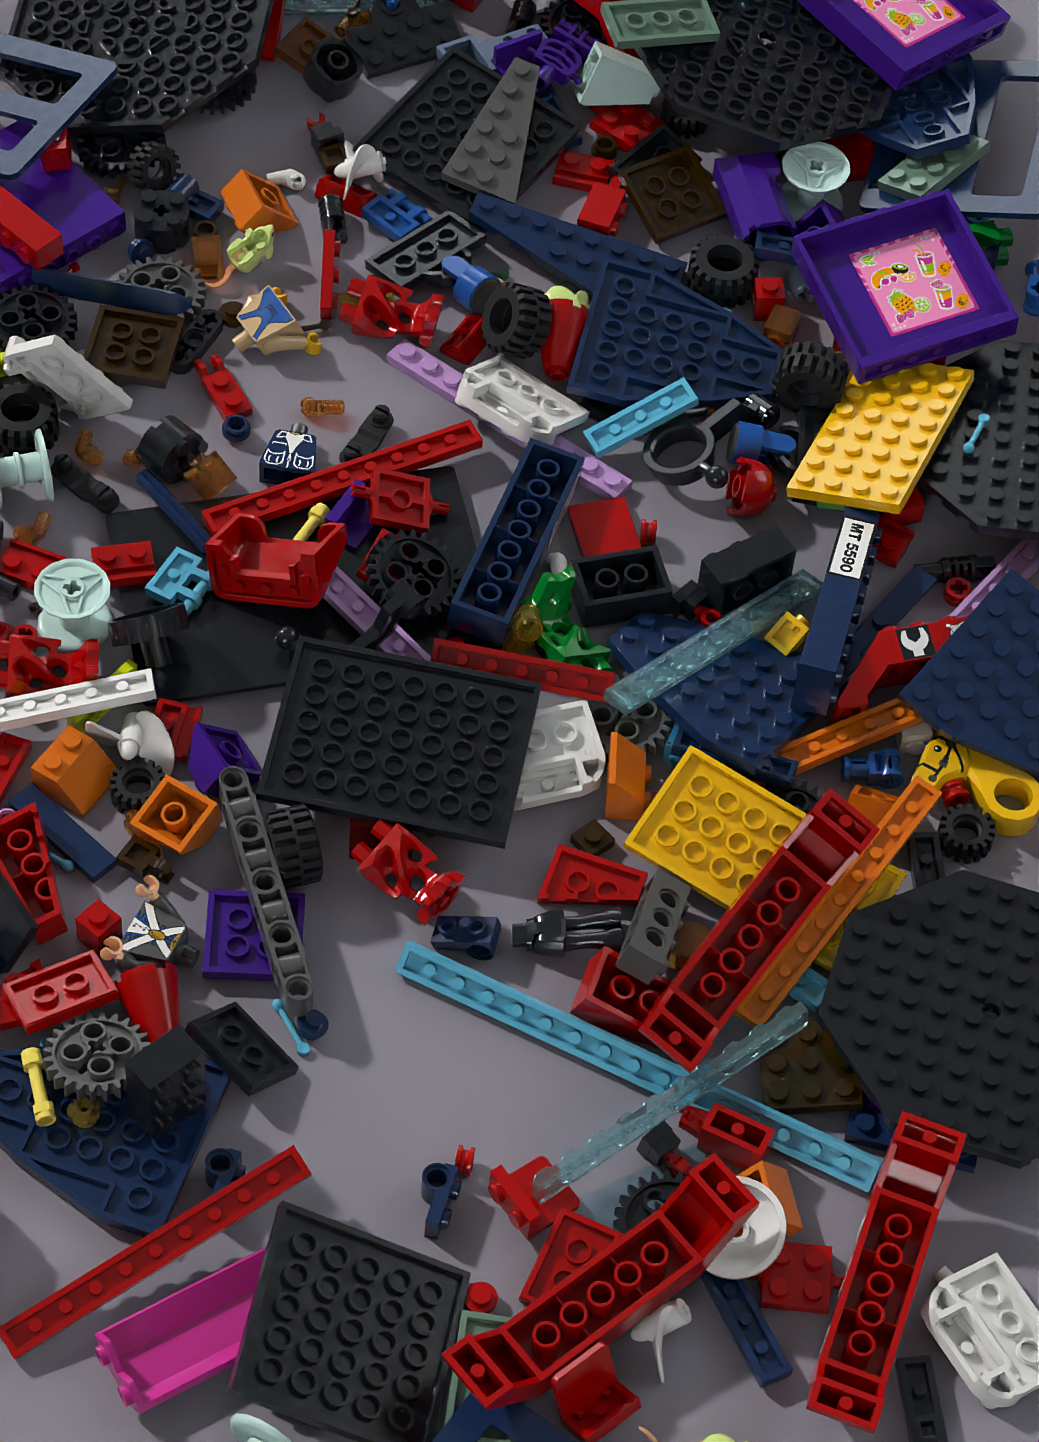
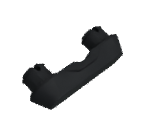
[339,405,394,463]
[51,453,120,514]

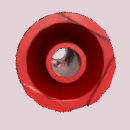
[540,298,589,382]
[113,962,180,1043]

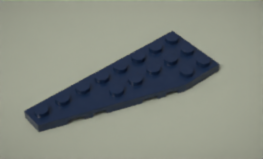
[468,192,688,298]

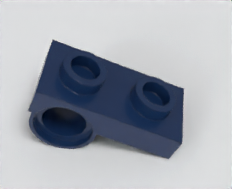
[166,173,224,222]
[430,916,502,961]
[205,1148,246,1195]
[421,1163,462,1240]

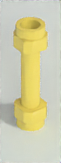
[293,503,330,541]
[21,1047,56,1127]

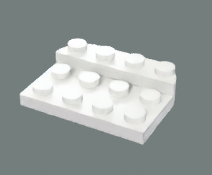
[3,335,133,420]
[455,355,590,447]
[514,699,606,810]
[921,1252,1039,1409]

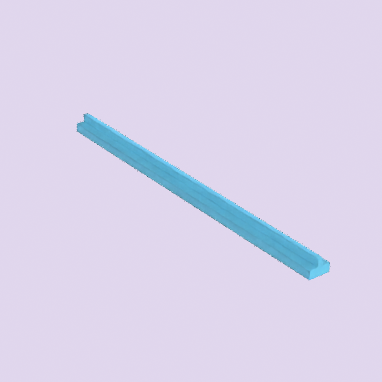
[395,941,883,1193]

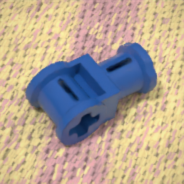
[1023,260,1039,317]
[840,748,904,789]

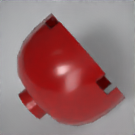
[725,457,778,517]

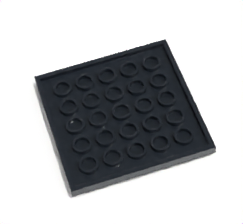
[353,46,583,234]
[227,1200,471,1442]

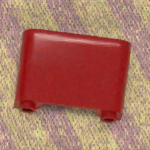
[205,513,347,608]

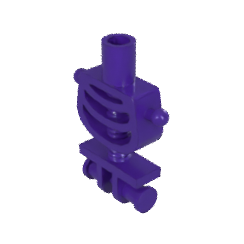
[525,18,600,90]

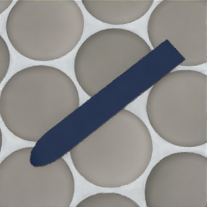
[32,267,192,316]
[841,565,937,678]

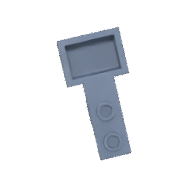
[436,24,548,72]

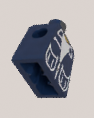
[259,423,316,485]

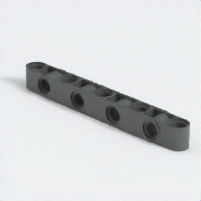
[219,766,313,1017]

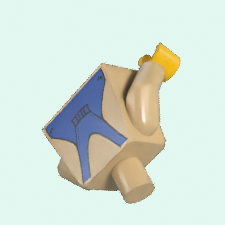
[231,285,322,355]

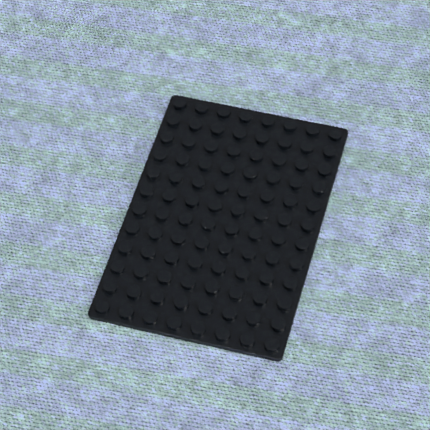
[106,466,503,706]

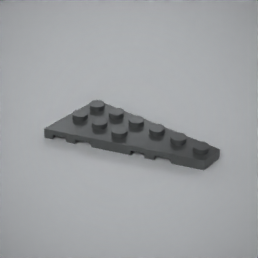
[441,57,540,204]

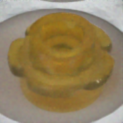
[67,1096,100,1128]

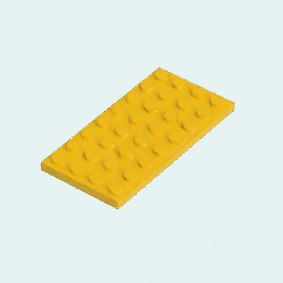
[786,363,974,514]
[623,745,907,972]

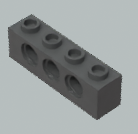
[615,868,691,985]

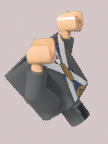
[100,875,200,971]

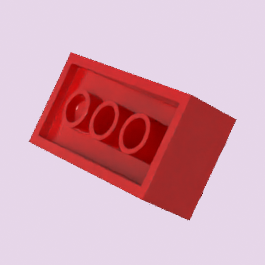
[570,946,671,1049]

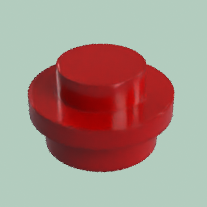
[464,1282,498,1314]

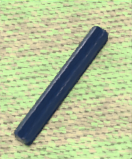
[136,469,212,554]

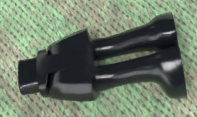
[512,906,622,957]

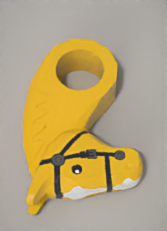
[910,728,1039,837]

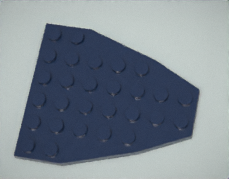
[859,53,976,159]
[566,257,784,407]
[897,568,1039,777]
[606,612,849,775]
[0,1046,231,1237]

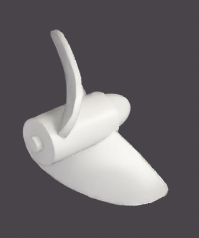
[334,140,387,200]
[85,711,175,776]
[630,1298,692,1383]

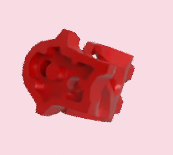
[339,275,445,348]
[0,634,100,698]
[351,819,466,926]

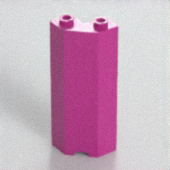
[94,1246,267,1414]

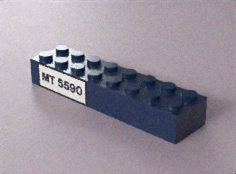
[446,438,585,646]
[790,506,883,716]

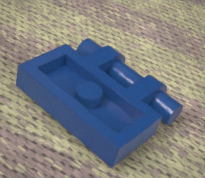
[361,188,433,242]

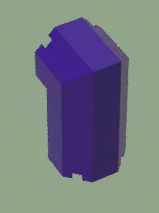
[713,151,798,262]

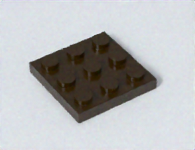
[617,144,727,244]
[83,304,185,389]
[758,1020,863,1115]

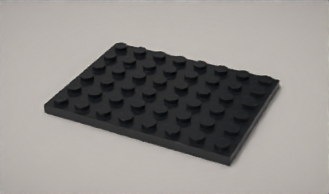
[256,635,542,849]

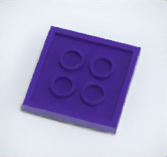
[202,889,305,981]

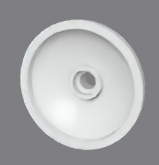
[706,1176,787,1279]

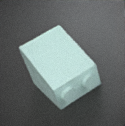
[573,40,660,106]

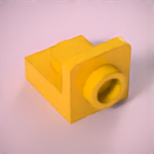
[764,611,811,656]

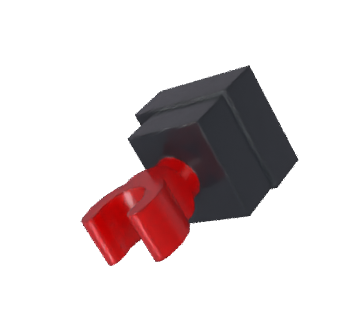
[306,113,344,154]
[670,579,721,628]
[636,1120,692,1178]

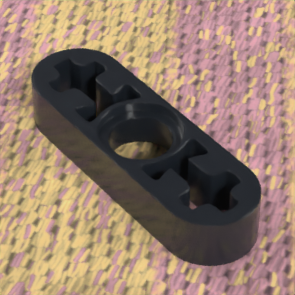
[171,309,223,375]

